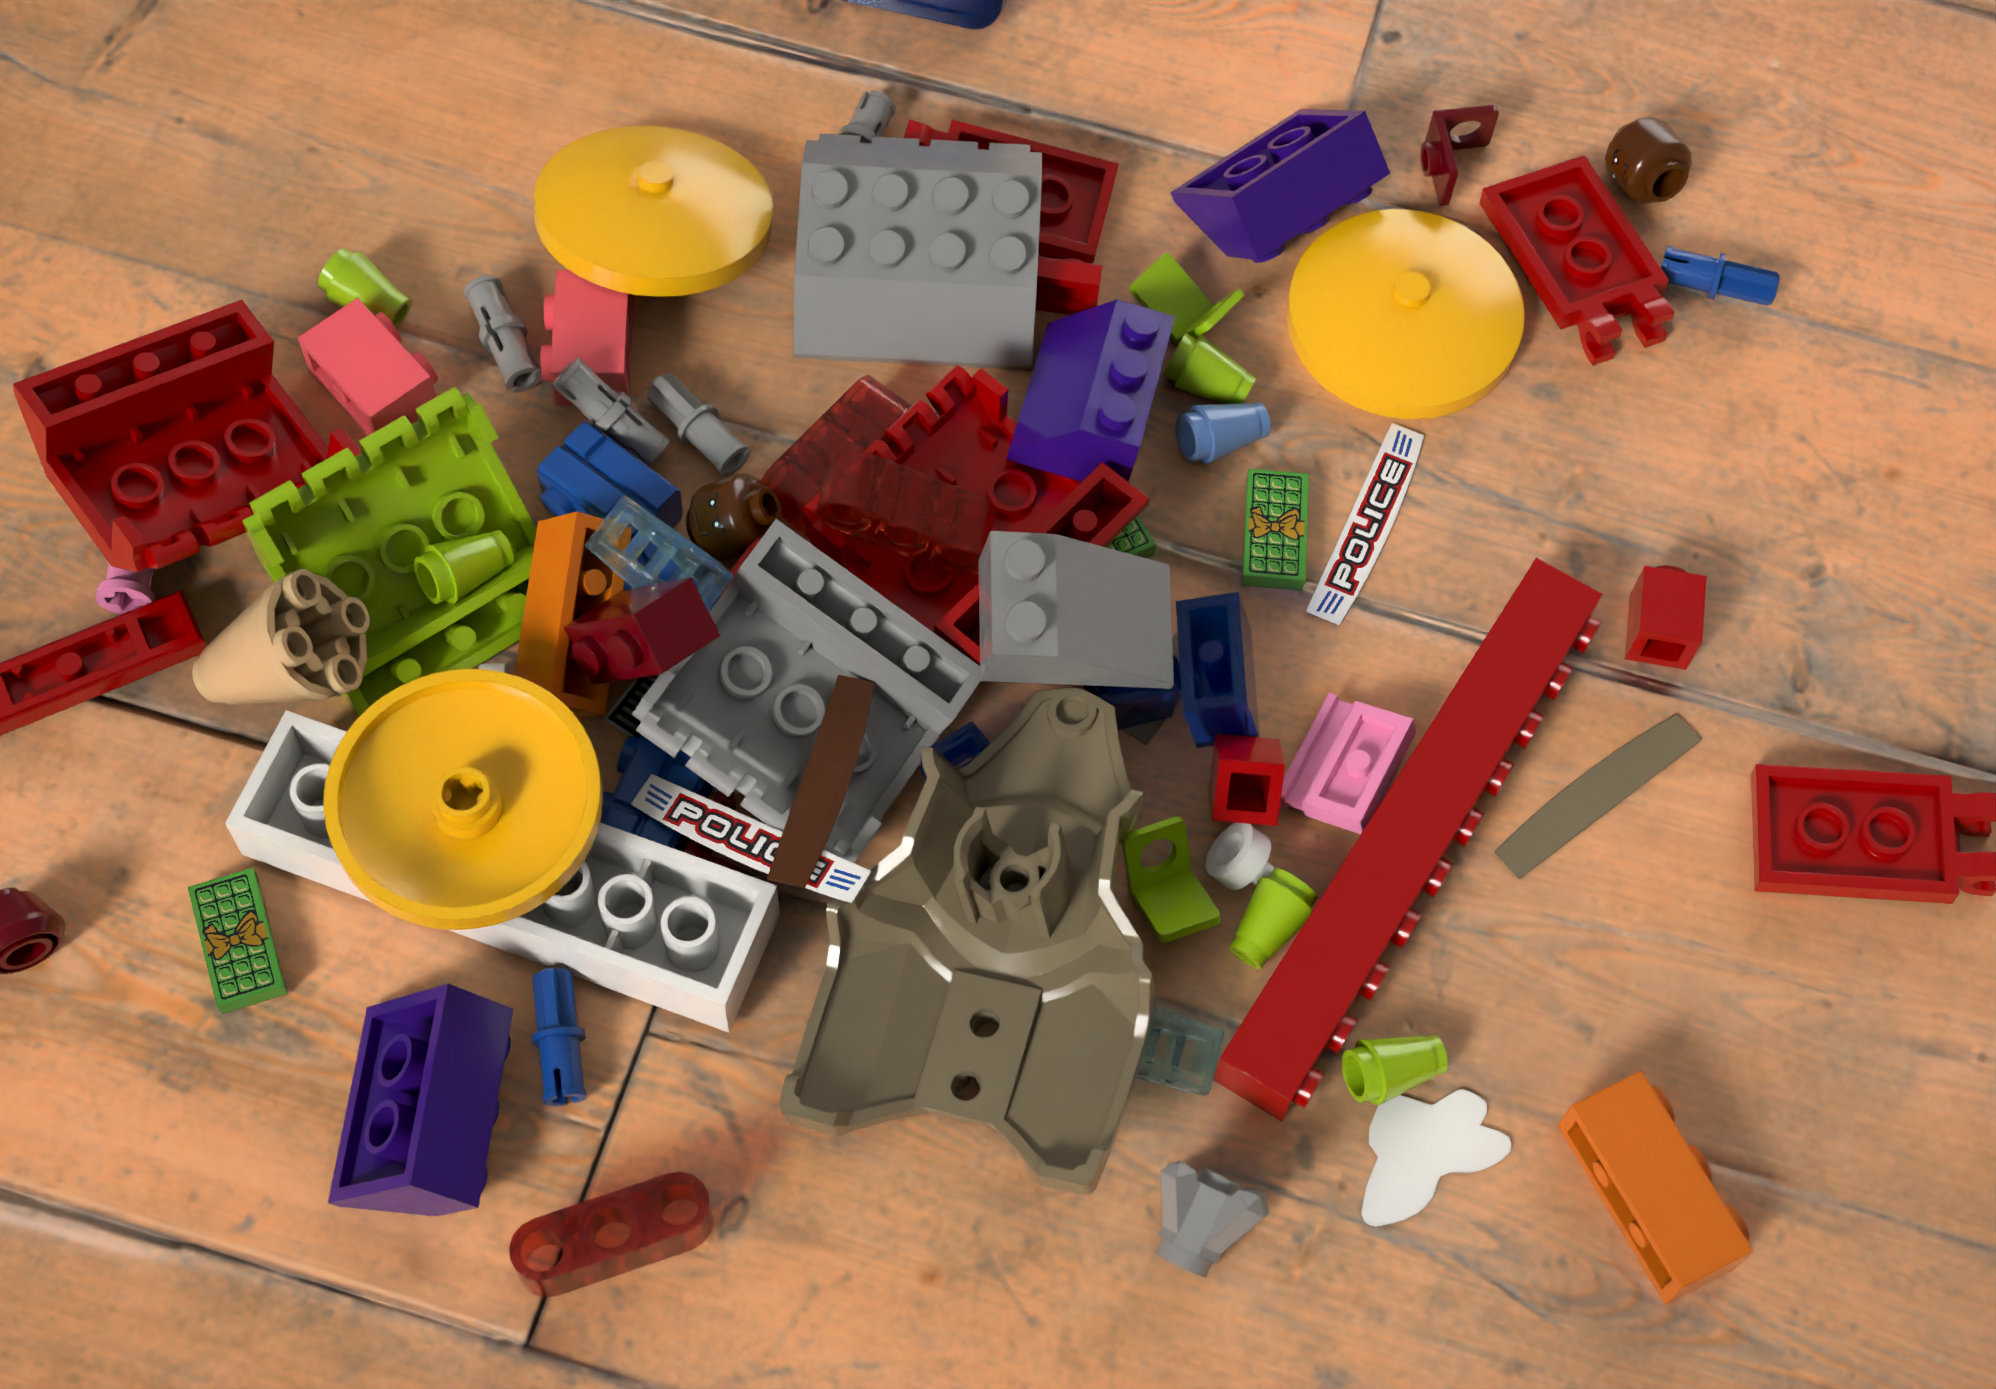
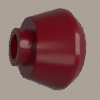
[0,887,66,974]

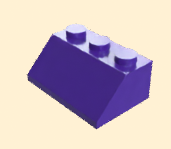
[1170,109,1390,263]
[1006,299,1175,482]
[328,983,514,1216]

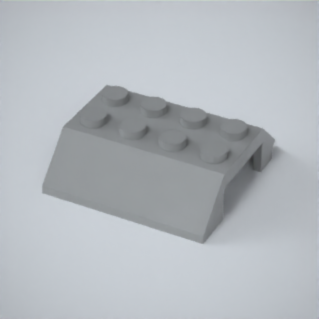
[793,134,1042,370]
[632,519,980,863]

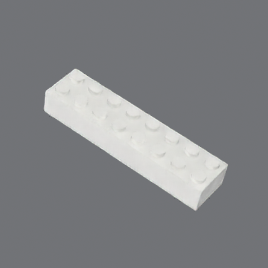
[225,710,780,1032]

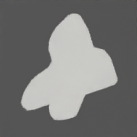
[1361,1089,1512,1227]

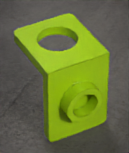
[1129,253,1245,347]
[1121,816,1221,943]

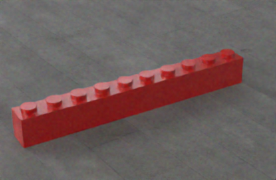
[1212,557,1603,1122]

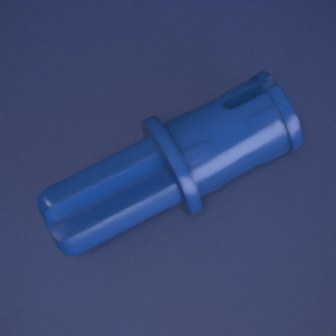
[1661,245,1780,306]
[531,967,587,1106]

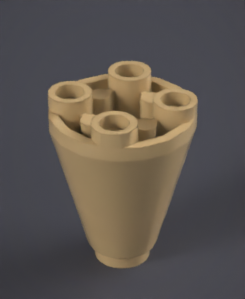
[192,569,370,705]

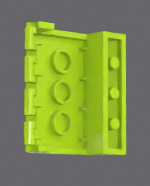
[243,387,537,717]

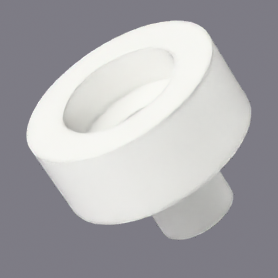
[1205,823,1274,890]

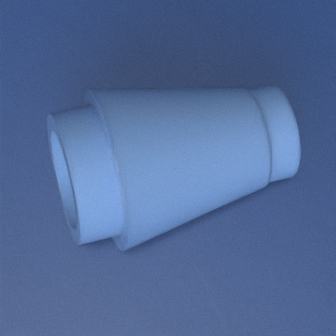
[1176,402,1271,465]

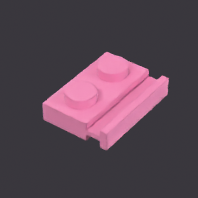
[1280,692,1416,834]

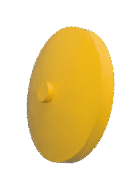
[534,126,773,297]
[1286,209,1525,419]
[324,669,603,930]

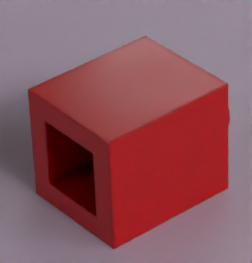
[1625,565,1707,670]
[1208,733,1285,826]

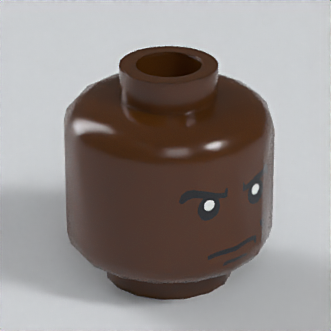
[1605,117,1692,204]
[686,473,782,563]

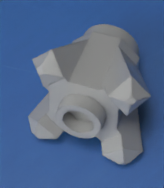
[1156,1160,1269,1278]

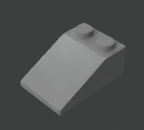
[979,531,1174,689]

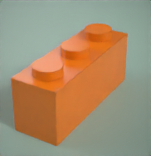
[514,511,632,719]
[1557,1071,1754,1305]

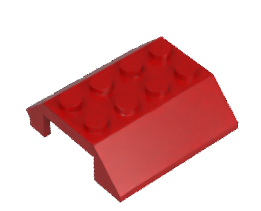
[13,299,361,572]
[802,365,1150,666]

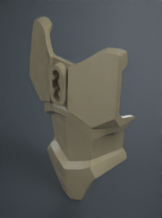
[779,688,1156,1195]

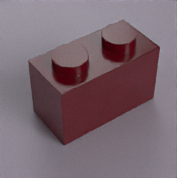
[563,577,721,684]

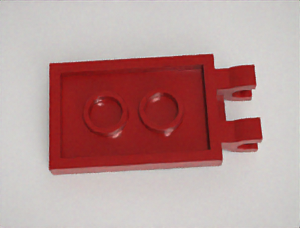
[904,119,1119,264]
[1479,155,1675,366]
[1751,764,1996,904]

